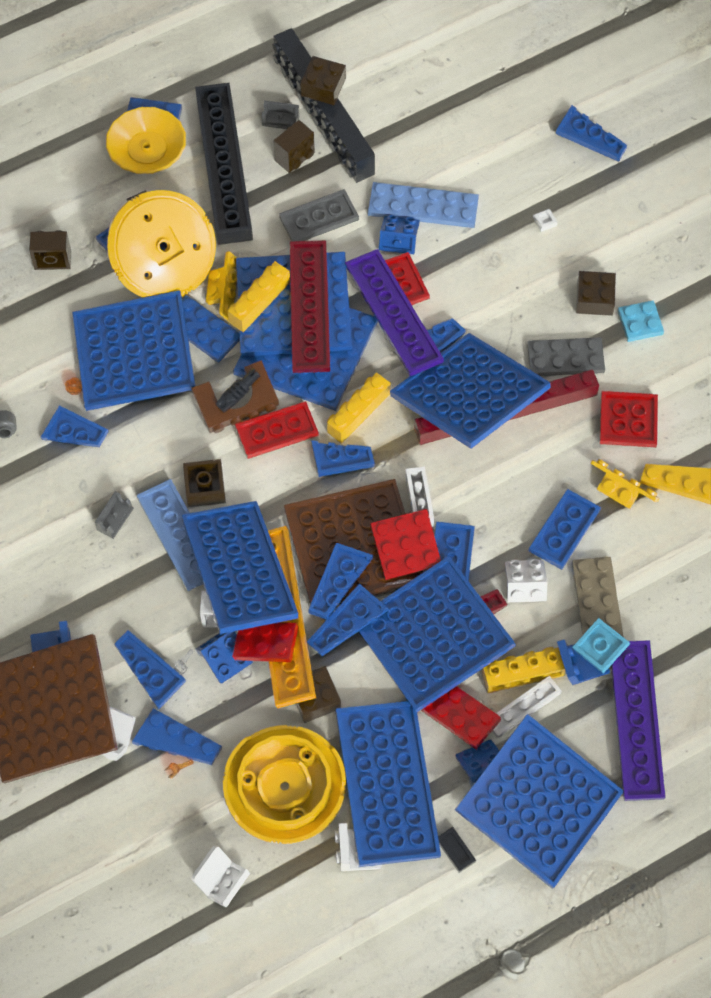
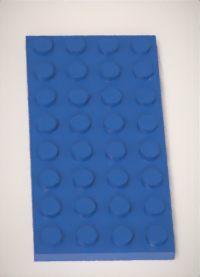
[182,501,298,634]
[335,701,441,867]

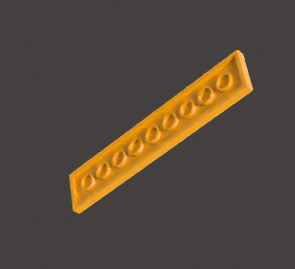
[268,526,316,708]

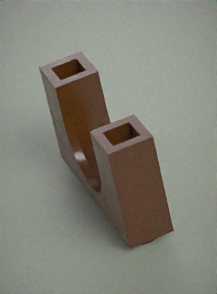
[192,360,279,433]

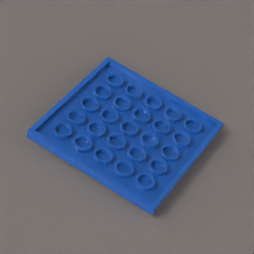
[236,252,352,357]
[72,290,196,411]
[233,308,378,411]
[390,333,551,449]
[358,556,516,713]
[455,714,624,889]

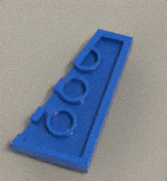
[556,105,627,162]
[308,543,373,620]
[307,584,389,656]
[114,630,186,710]
[132,708,222,765]

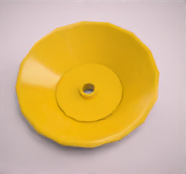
[106,107,186,174]

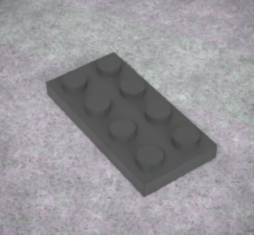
[279,189,359,241]
[527,337,605,376]

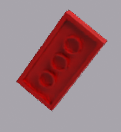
[235,401,319,459]
[421,686,501,749]

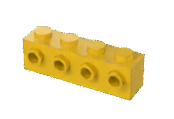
[228,261,290,332]
[327,372,391,444]
[481,647,565,693]

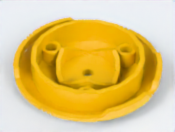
[107,190,216,298]
[223,725,346,844]

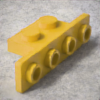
[206,251,237,322]
[591,459,660,509]

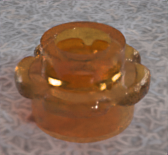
[65,377,82,395]

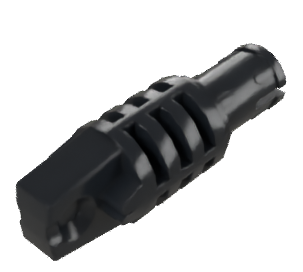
[216,368,261,413]

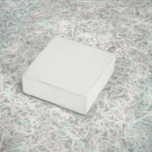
[533,209,557,232]

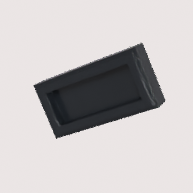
[438,827,476,873]

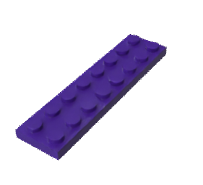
[345,249,444,376]
[611,640,666,801]

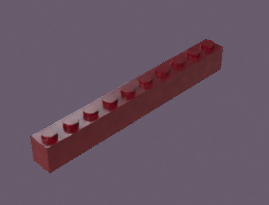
[414,369,599,445]

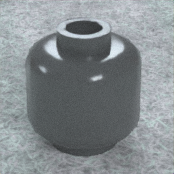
[0,410,17,438]

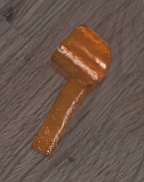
[165,759,194,779]

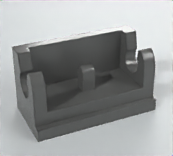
[262,100,300,129]
[95,491,134,539]

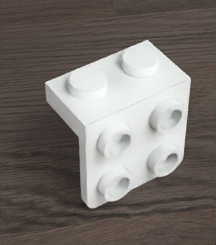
[505,559,547,602]
[102,706,135,761]
[335,823,382,871]
[192,846,250,907]

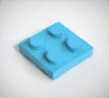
[618,300,664,342]
[572,618,630,674]

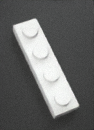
[492,676,562,738]

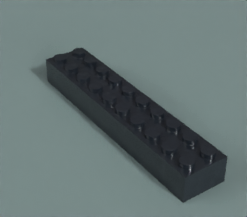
[272,28,375,183]
[195,82,253,245]

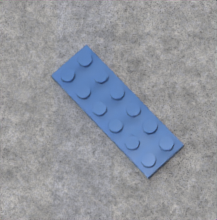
[368,182,479,228]
[136,479,203,591]

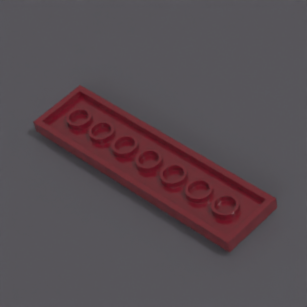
[290,240,330,373]

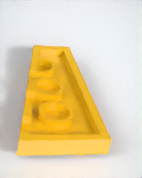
[640,464,711,504]

